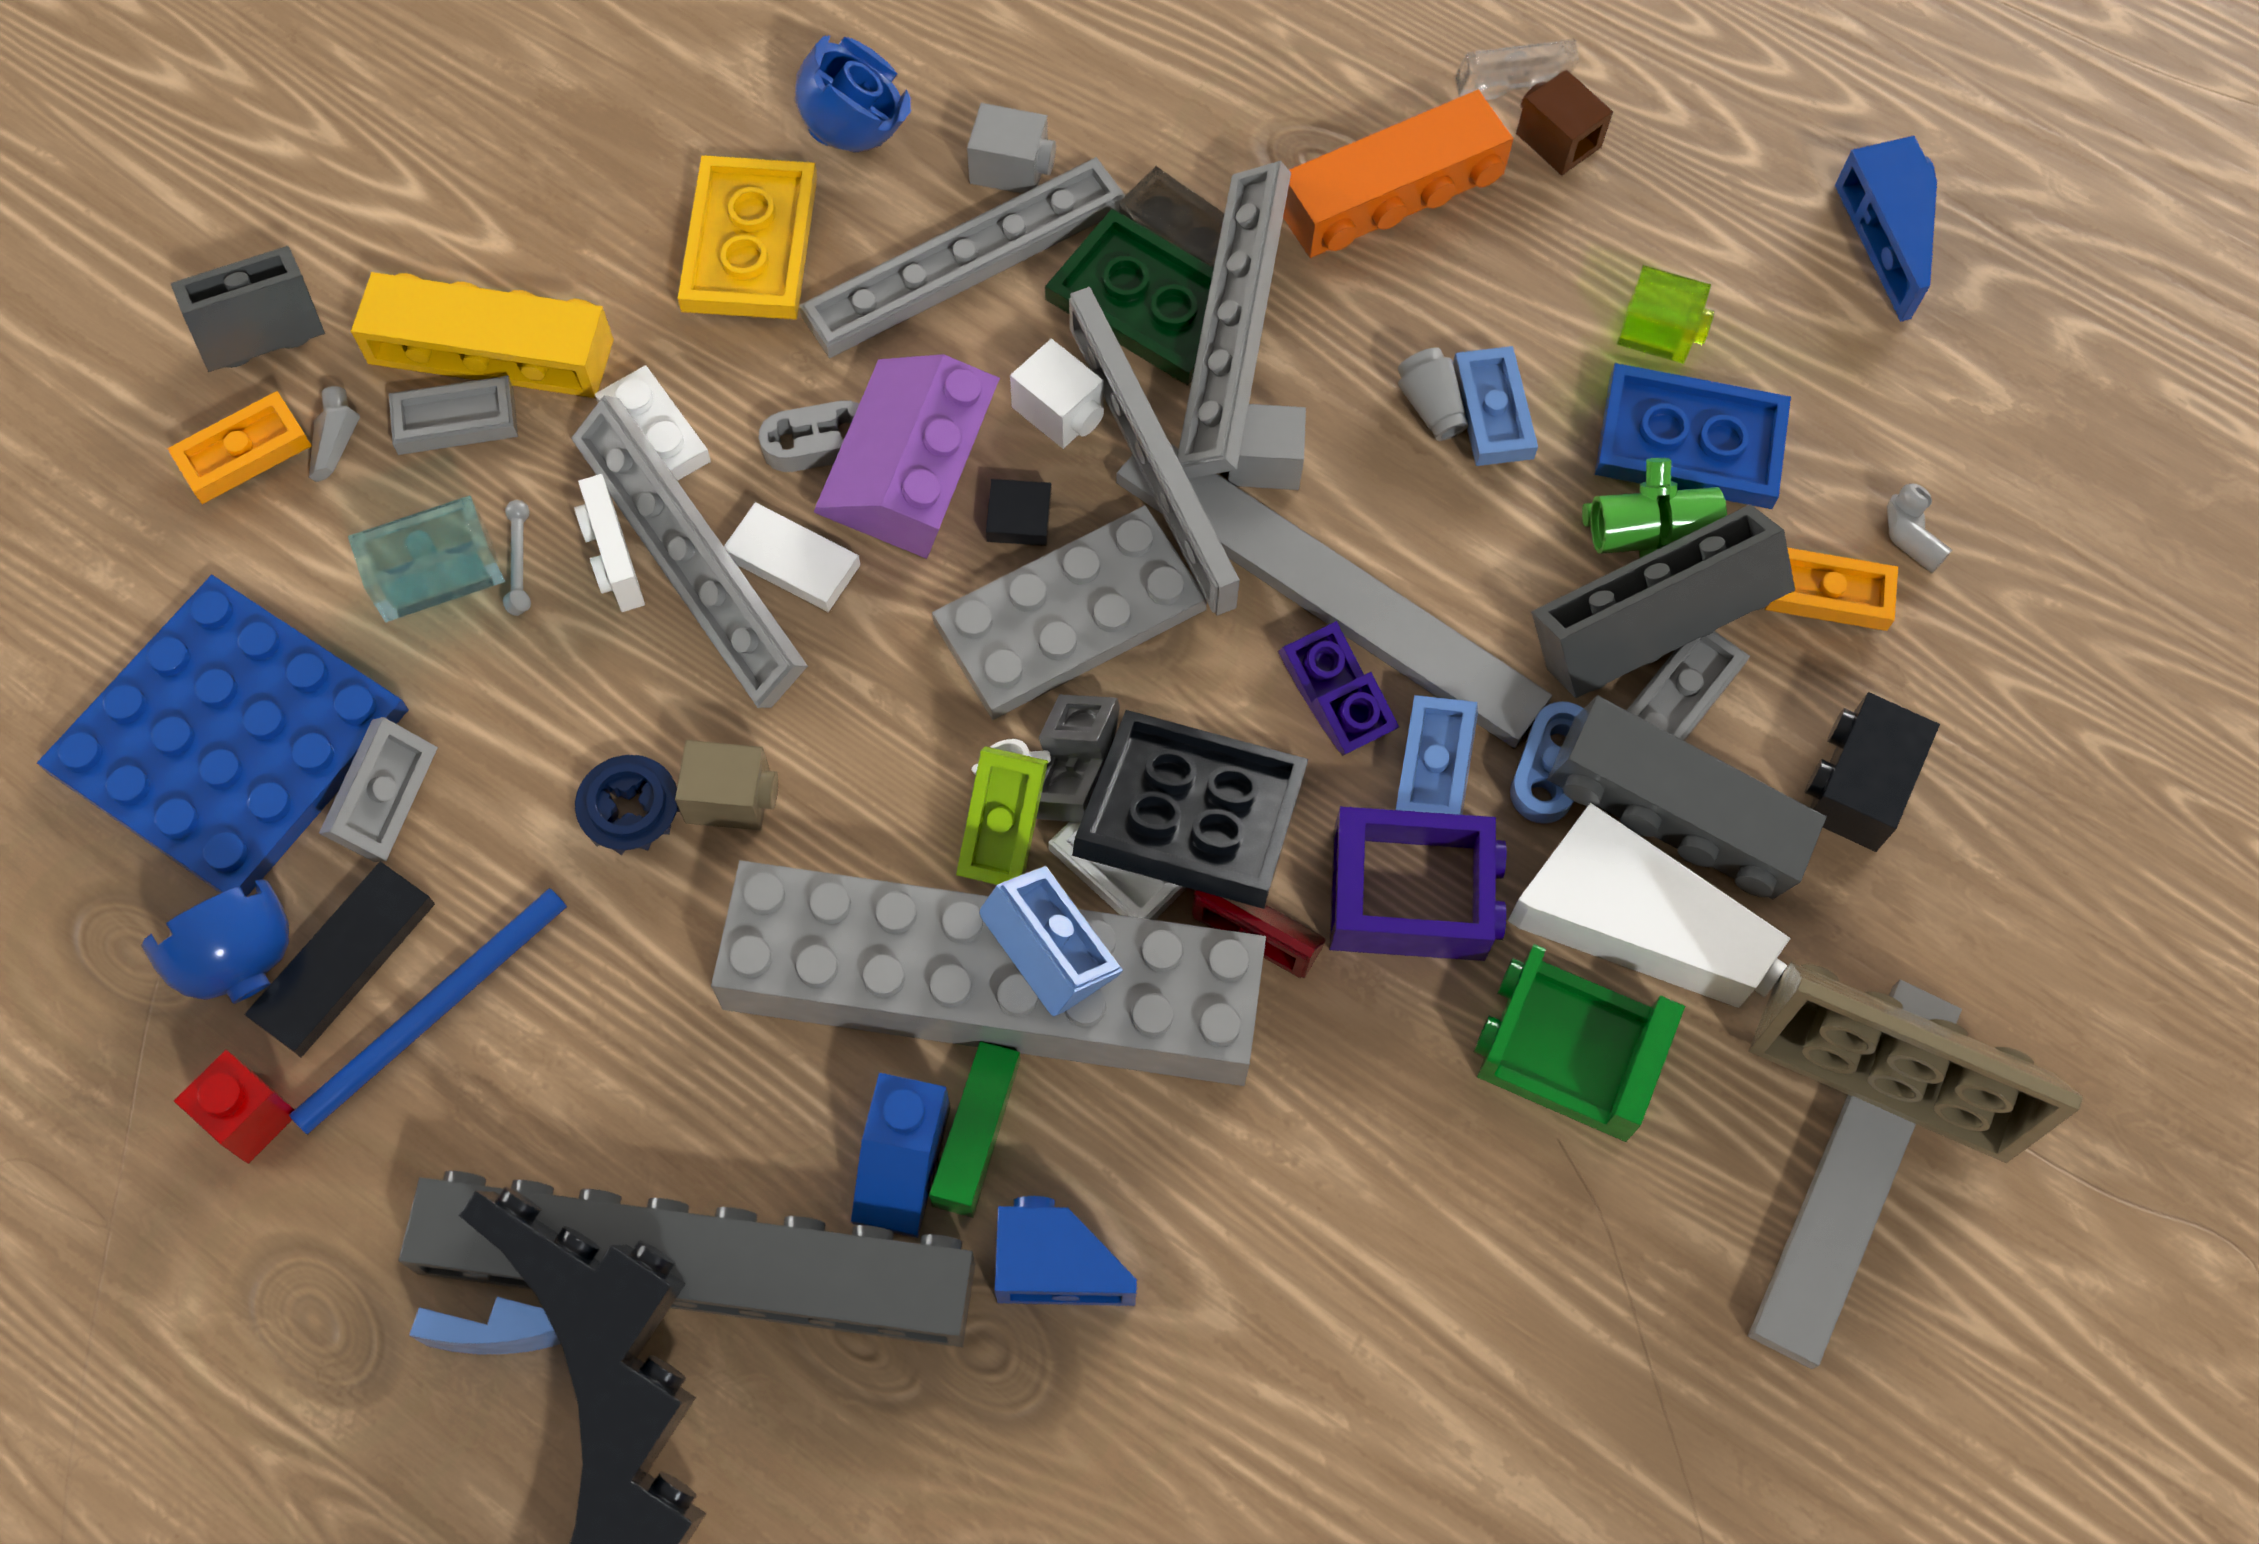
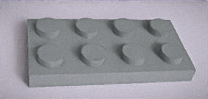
[932,505,1207,720]

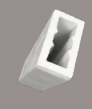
[1508,802,1790,1008]

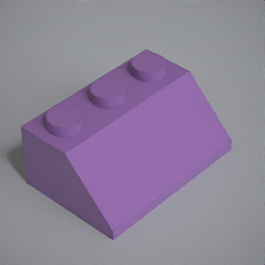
[814,354,1000,559]

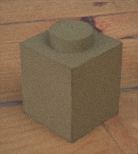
[675,740,778,831]

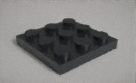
[1072,710,1309,909]

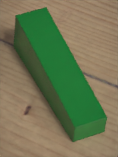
[929,1041,1021,1218]

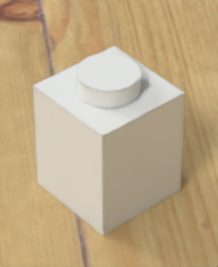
[1010,338,1104,449]

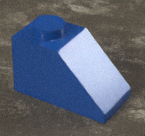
[851,1073,951,1238]
[995,1196,1137,1306]

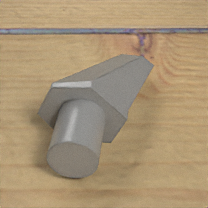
[309,386,360,482]

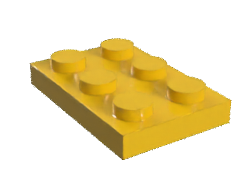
[677,155,817,320]

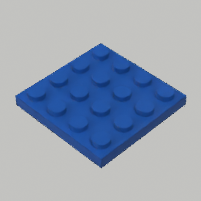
[37,574,409,897]

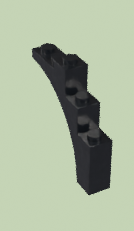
[459,1187,707,1544]

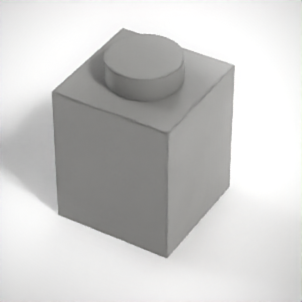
[967,103,1056,194]
[1228,404,1306,490]

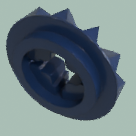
[575,755,680,855]

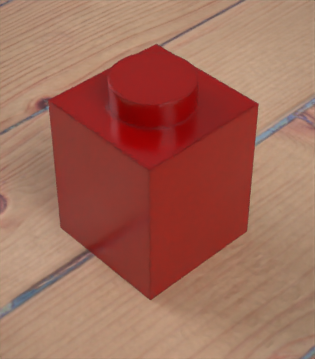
[174,1049,295,1164]

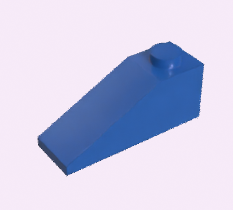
[1835,135,1937,322]

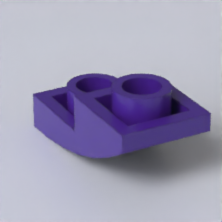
[1278,621,1399,756]

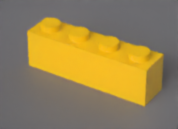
[351,272,614,398]

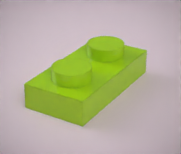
[956,746,1048,885]

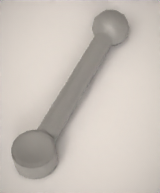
[503,500,531,616]

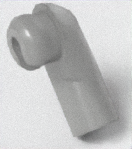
[1887,483,1952,573]

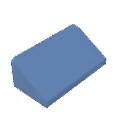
[979,866,1123,1016]

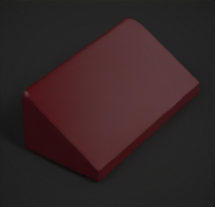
[1192,890,1325,979]

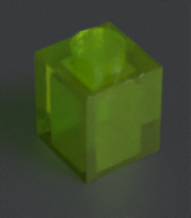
[1617,265,1715,364]

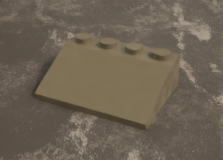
[1749,962,2083,1163]

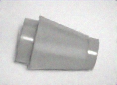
[1398,348,1469,441]

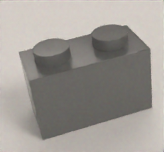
[170,245,325,372]

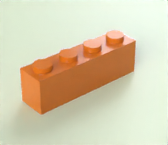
[1283,89,1514,258]

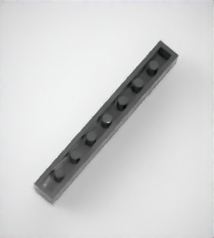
[398,1171,976,1347]

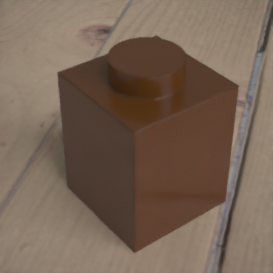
[1516,69,1613,176]

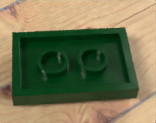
[1045,208,1214,386]

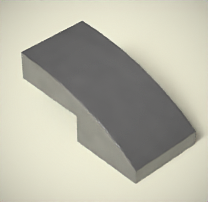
[1036,694,1120,822]

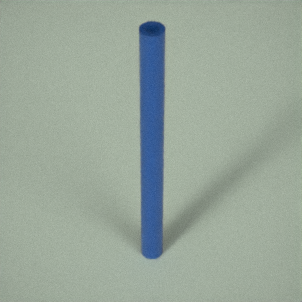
[289,888,567,1135]

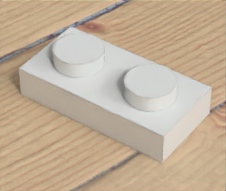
[595,365,711,481]
[574,474,645,612]

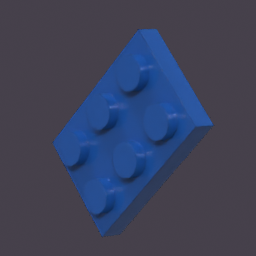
[1594,363,1791,509]

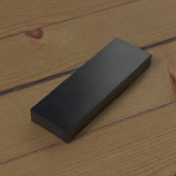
[244,861,435,1058]

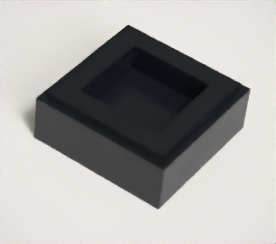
[986,479,1052,546]

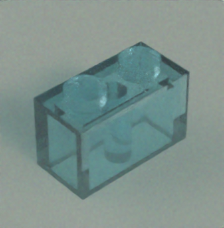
[348,495,505,622]

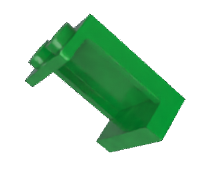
[1474,944,1685,1142]

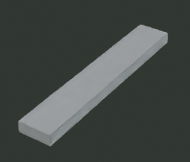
[799,157,1126,359]
[1177,161,1291,479]
[1069,287,1240,616]
[571,396,808,708]
[1748,979,1962,1369]

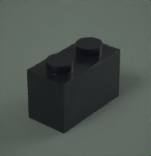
[1805,692,1940,852]

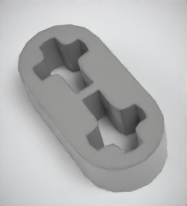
[759,401,859,472]

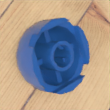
[795,35,911,153]
[141,879,289,1004]

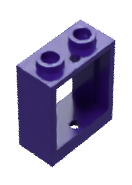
[1329,806,1507,961]

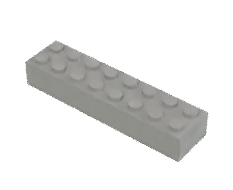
[711,860,1266,1086]

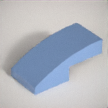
[409,1297,561,1354]

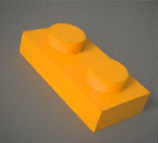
[167,391,312,504]
[1765,547,1898,631]

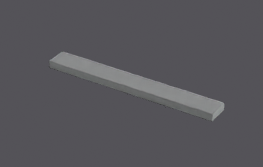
[1116,443,1553,749]

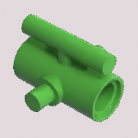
[1582,458,1727,558]

